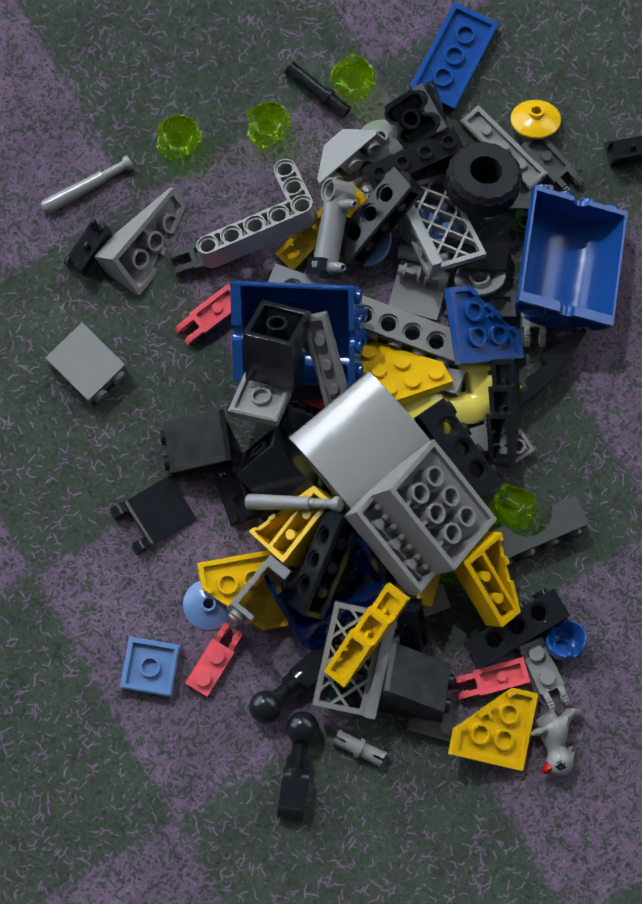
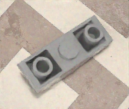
[317,129,388,185]

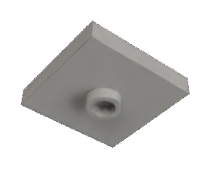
[228,373,293,427]

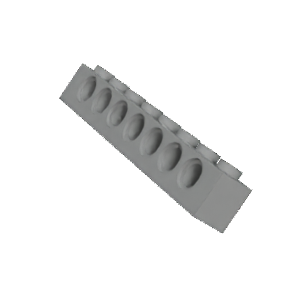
[268,263,455,367]

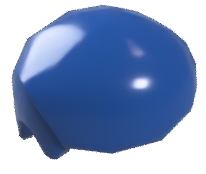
[545,620,588,661]

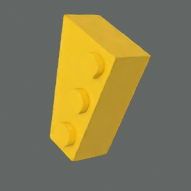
[249,486,344,568]
[454,531,521,627]

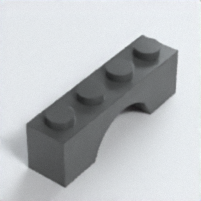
[491,496,588,566]

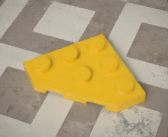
[361,342,453,405]
[197,550,288,631]
[448,688,538,771]

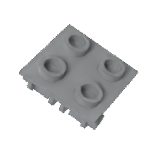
[389,260,450,321]

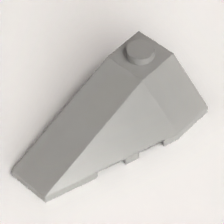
[94,187,186,295]

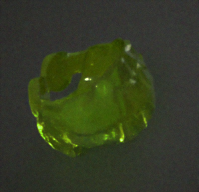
[329,53,376,101]
[247,101,292,148]
[156,114,202,160]
[488,483,538,530]

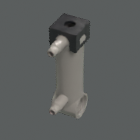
[305,177,358,280]

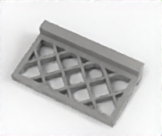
[391,173,486,279]
[312,601,397,719]

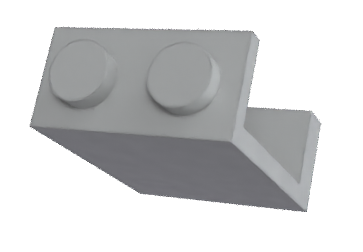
[45,323,127,405]
[226,555,291,626]

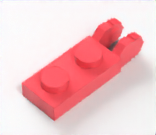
[175,283,231,345]
[185,622,244,697]
[454,657,530,700]

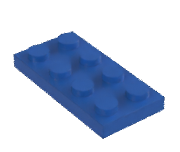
[409,2,499,111]

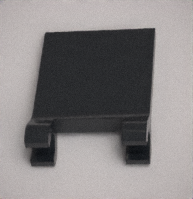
[110,475,196,555]

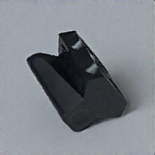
[384,79,449,147]

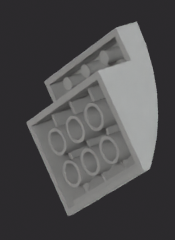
[289,371,431,510]
[345,439,497,595]

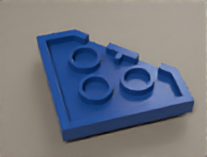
[444,286,524,365]

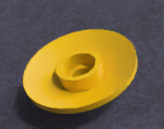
[511,100,561,139]

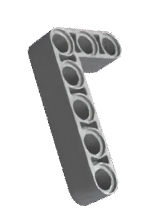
[196,159,318,268]

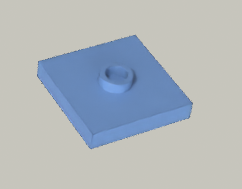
[120,636,181,697]

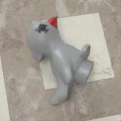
[531,708,582,778]

